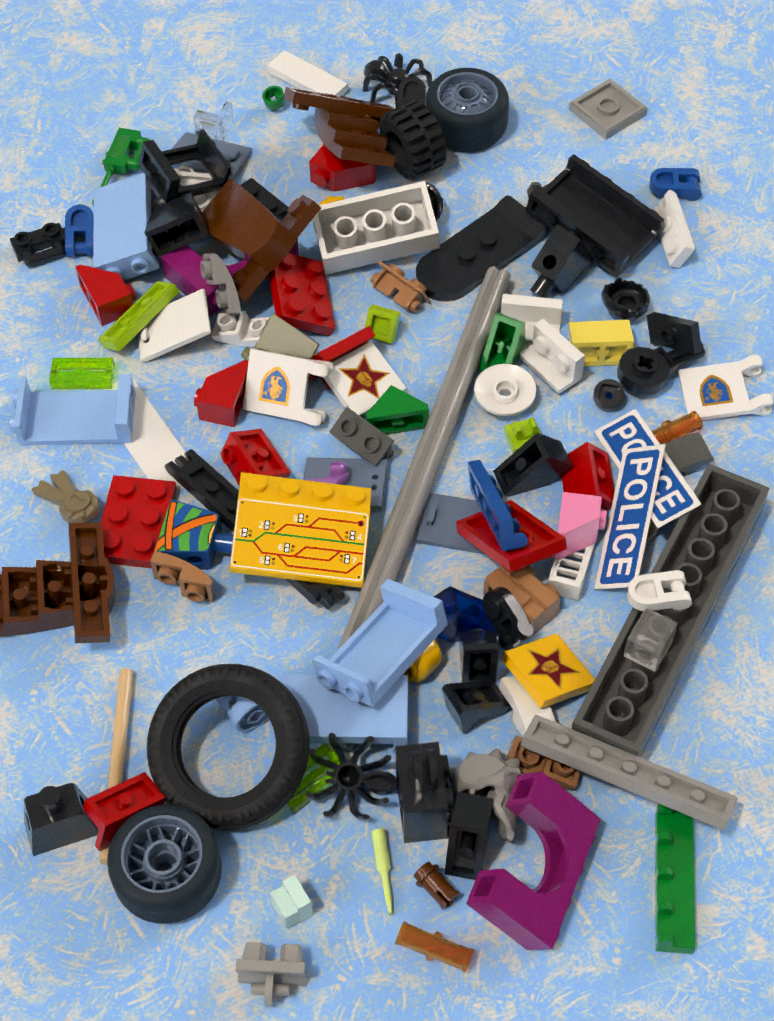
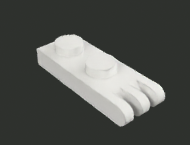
[653,190,695,268]

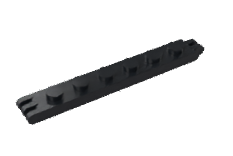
[165,449,345,609]

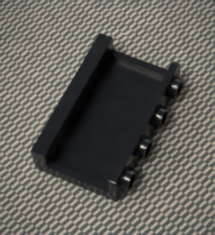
[525,154,664,278]

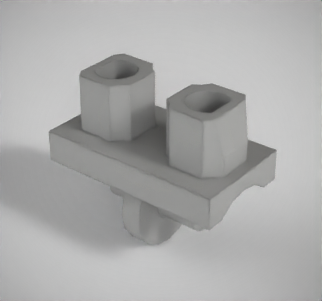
[236,942,307,1007]

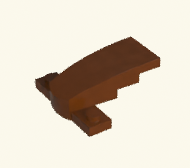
[284,87,396,168]
[203,178,321,302]
[0,522,116,643]

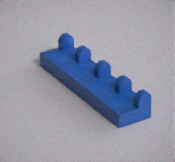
[468,460,528,551]

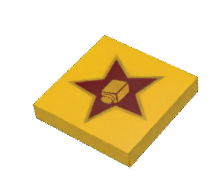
[501,633,595,709]

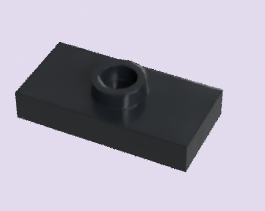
[646,312,702,354]

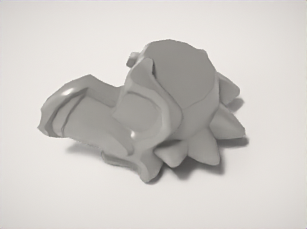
[448,748,522,841]

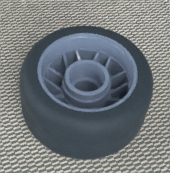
[425,68,509,152]
[107,805,222,924]

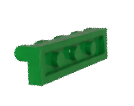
[655,803,695,954]

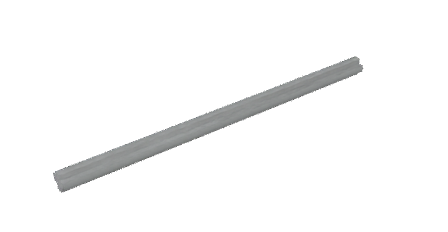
[337,266,511,650]

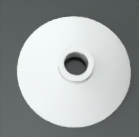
[474,364,536,416]

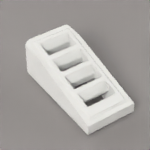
[547,544,594,600]

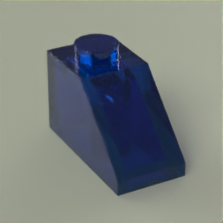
[434,586,499,642]

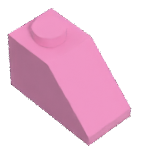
[555,492,607,559]

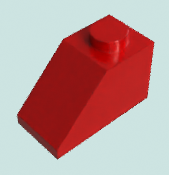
[309,144,376,192]
[75,264,136,326]
[194,360,249,428]

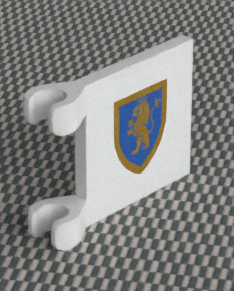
[243,348,333,426]
[678,355,773,422]

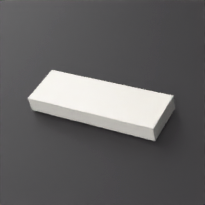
[267,50,348,96]

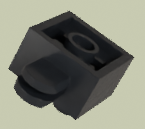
[395,742,454,843]

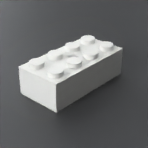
[312,181,440,275]

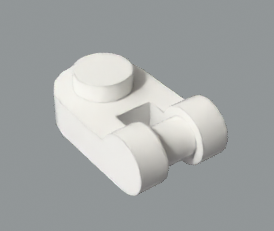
[627,570,692,611]

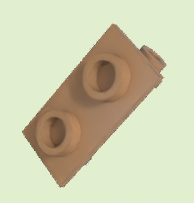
[370,260,431,313]

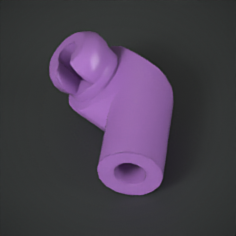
[305,461,349,485]

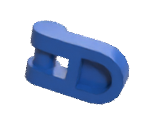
[649,168,702,201]
[65,204,94,257]

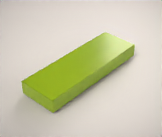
[98,281,180,351]

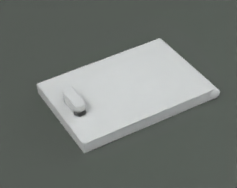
[138,289,211,363]

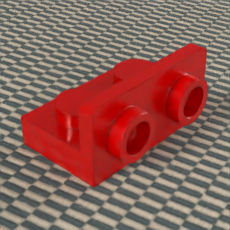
[220,429,291,485]

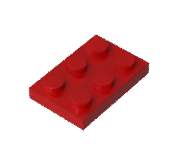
[268,253,336,336]
[101,475,177,568]
[456,500,567,572]

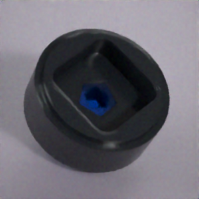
[593,379,625,412]

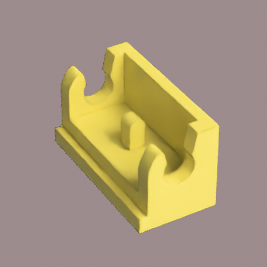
[568,320,634,366]

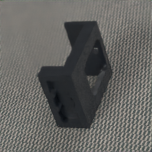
[138,129,231,203]

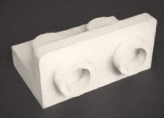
[520,319,585,393]

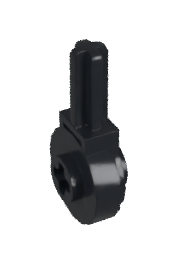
[617,342,705,395]

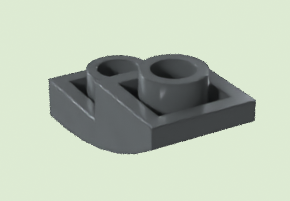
[664,432,714,475]

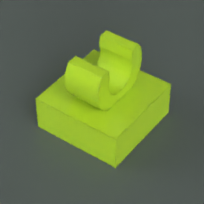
[365,304,401,344]
[504,417,541,453]

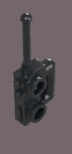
[10,223,66,267]

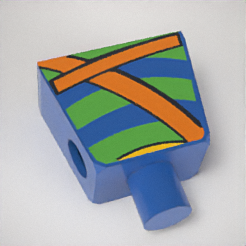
[155,499,233,570]

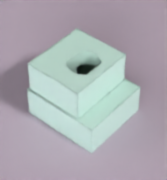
[270,875,313,929]

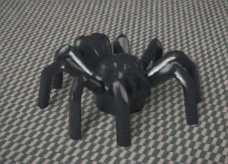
[362,53,433,107]
[306,733,397,821]

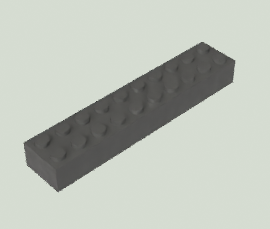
[572,463,770,757]

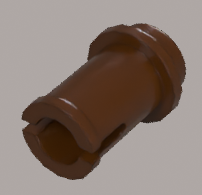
[414,861,460,910]

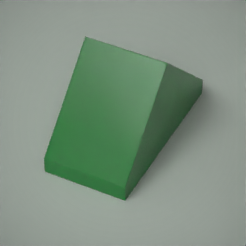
[478,312,526,372]
[366,385,429,435]

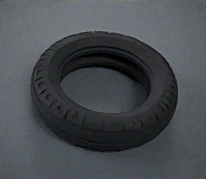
[147,664,310,830]

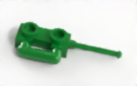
[92,127,150,206]

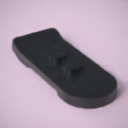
[416,195,548,302]

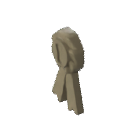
[31,470,100,523]

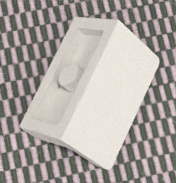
[501,294,563,344]

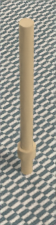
[99,668,133,865]

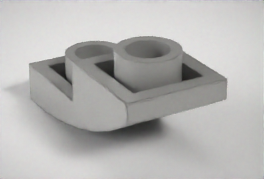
[200,253,241,314]

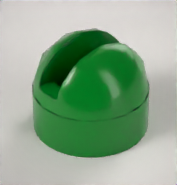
[262,86,286,111]

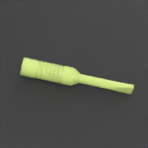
[371,828,393,916]

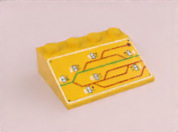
[229,472,371,588]

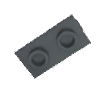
[329,407,394,467]

